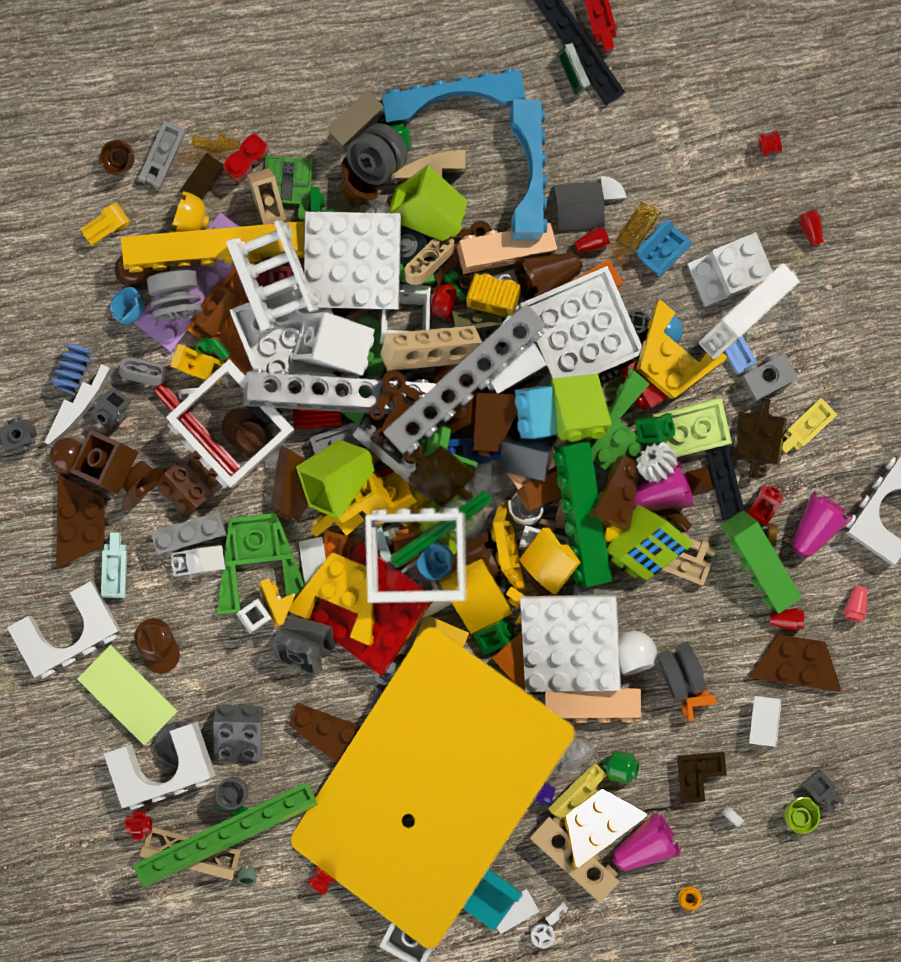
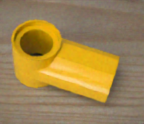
[80,202,131,247]

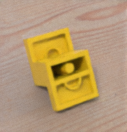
[338,469,417,526]

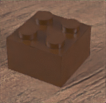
[70,429,139,494]

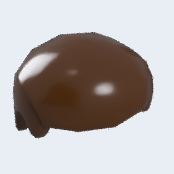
[99,139,135,176]
[49,438,82,476]

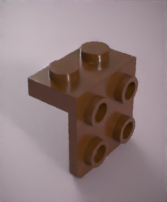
[156,450,223,519]

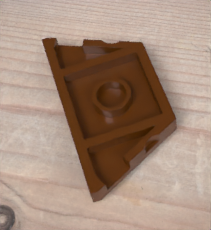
[432,364,477,437]
[56,476,106,567]
[749,634,841,692]

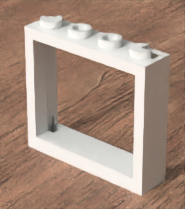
[699,264,799,360]
[166,359,295,489]
[366,508,467,602]

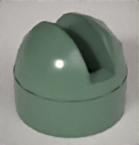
[237,865,257,885]

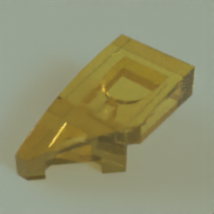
[191,133,240,152]

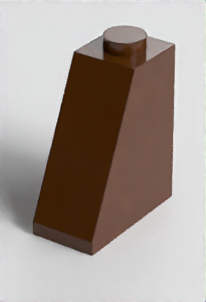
[473,393,518,457]
[271,446,308,521]

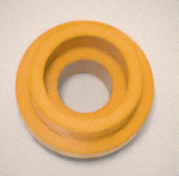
[678,886,702,911]

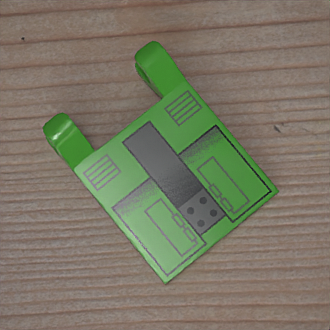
[265,156,313,222]

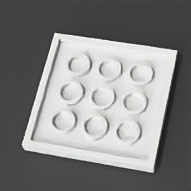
[304,212,401,309]
[520,266,642,379]
[230,284,335,393]
[520,595,621,692]

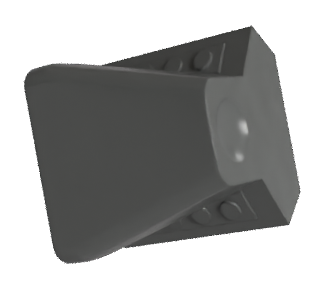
[273,615,335,675]

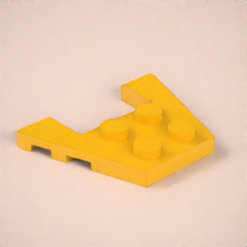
[636,300,727,399]
[289,553,374,645]

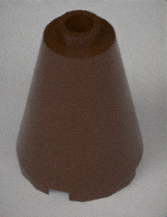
[514,252,583,301]
[448,530,504,577]

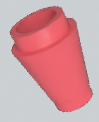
[843,586,868,622]

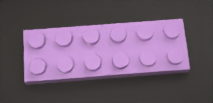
[134,213,239,353]

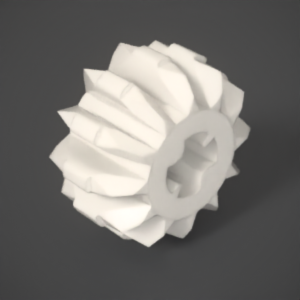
[636,442,678,483]

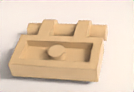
[662,533,717,586]

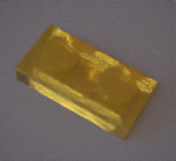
[616,202,661,252]

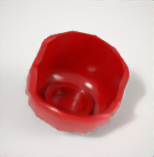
[430,284,457,322]

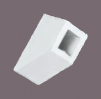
[170,546,225,577]

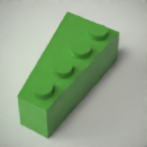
[720,510,802,613]

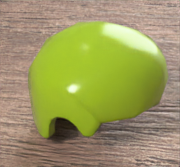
[784,797,820,834]

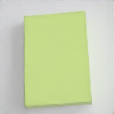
[652,397,732,457]

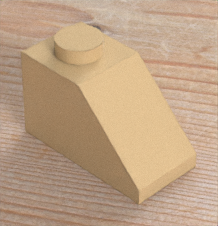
[247,168,286,225]

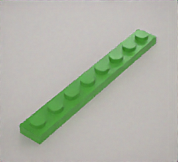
[133,782,318,889]

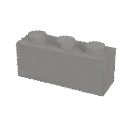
[151,512,227,555]

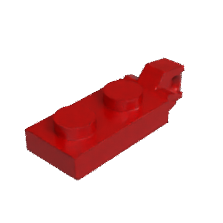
[584,0,617,53]

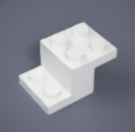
[687,233,773,307]

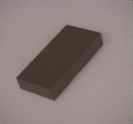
[180,153,224,201]

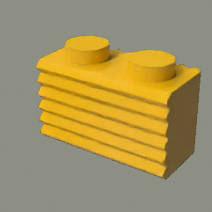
[466,274,520,317]

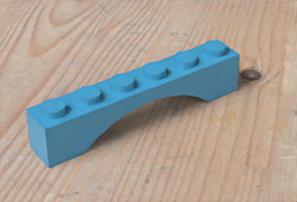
[382,68,525,125]
[510,99,547,241]

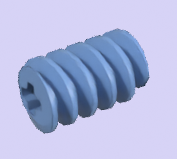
[50,344,95,396]

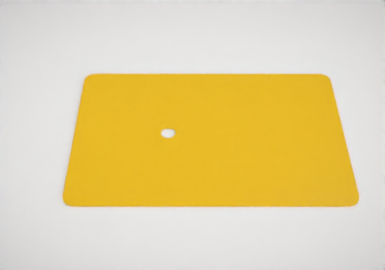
[291,628,574,948]

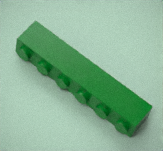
[553,440,612,587]

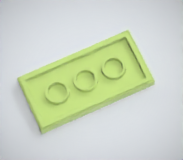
[77,645,178,745]

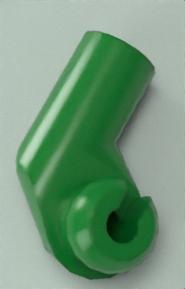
[443,270,468,304]
[195,338,231,362]

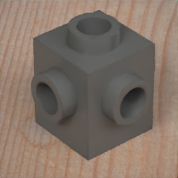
[91,387,131,430]
[0,417,37,453]

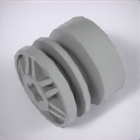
[147,270,202,321]

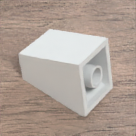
[293,312,375,375]
[486,327,547,394]

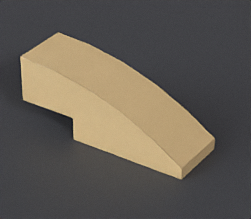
[395,150,465,182]

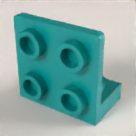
[463,868,523,930]

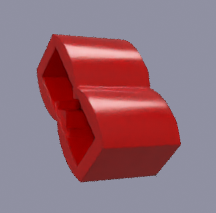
[223,134,269,184]

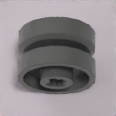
[347,123,408,185]
[657,641,707,702]

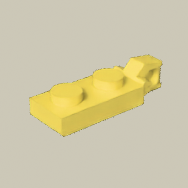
[782,398,837,454]
[548,763,607,823]

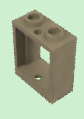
[326,90,385,155]

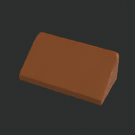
[190,282,241,336]
[517,470,562,512]

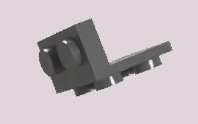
[213,704,264,762]

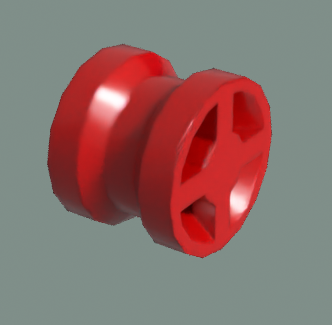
[758,130,782,157]
[306,866,335,895]

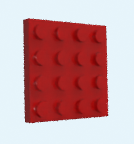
[308,543,433,676]

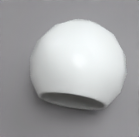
[619,630,658,675]

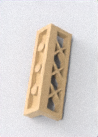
[140,827,241,880]

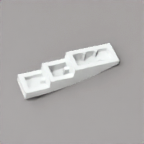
[45,364,113,446]

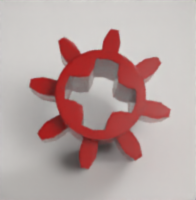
[125,811,153,840]

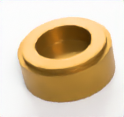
[767,523,778,547]

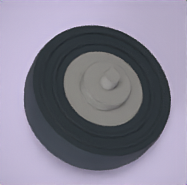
[400,226,430,267]

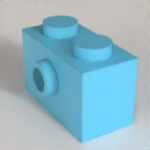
[515,386,557,438]

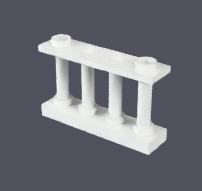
[226,220,319,331]

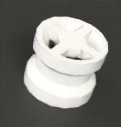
[530,922,555,948]

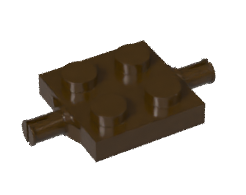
[732,398,787,479]
[408,445,475,508]

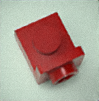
[747,484,783,526]

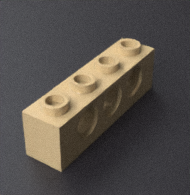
[380,326,482,371]
[529,815,619,903]

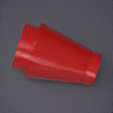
[798,209,824,246]
[574,226,611,254]
[770,608,804,631]

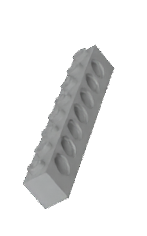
[384,303,546,454]
[243,369,436,415]

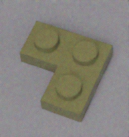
[452,308,503,332]

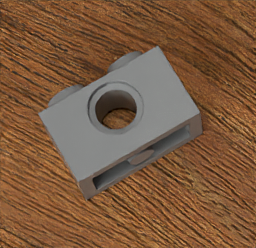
[741,353,798,402]

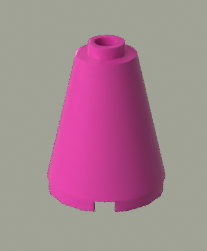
[634,461,694,511]
[791,490,853,558]
[612,812,681,871]

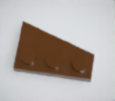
[589,455,639,531]
[289,702,361,763]

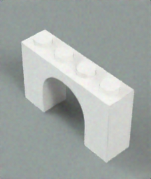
[845,455,901,565]
[7,581,121,679]
[104,722,216,810]

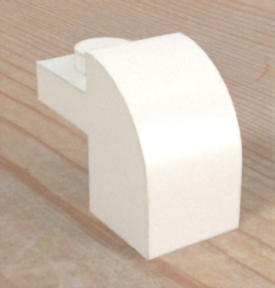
[236,595,282,634]

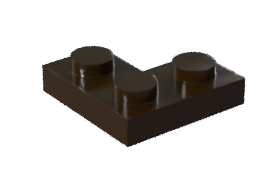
[676,751,727,804]

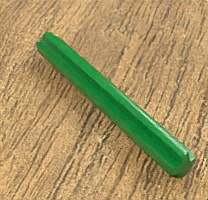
[390,490,493,568]

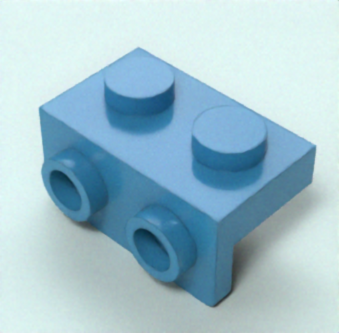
[636,219,692,278]

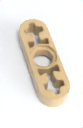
[405,236,454,285]

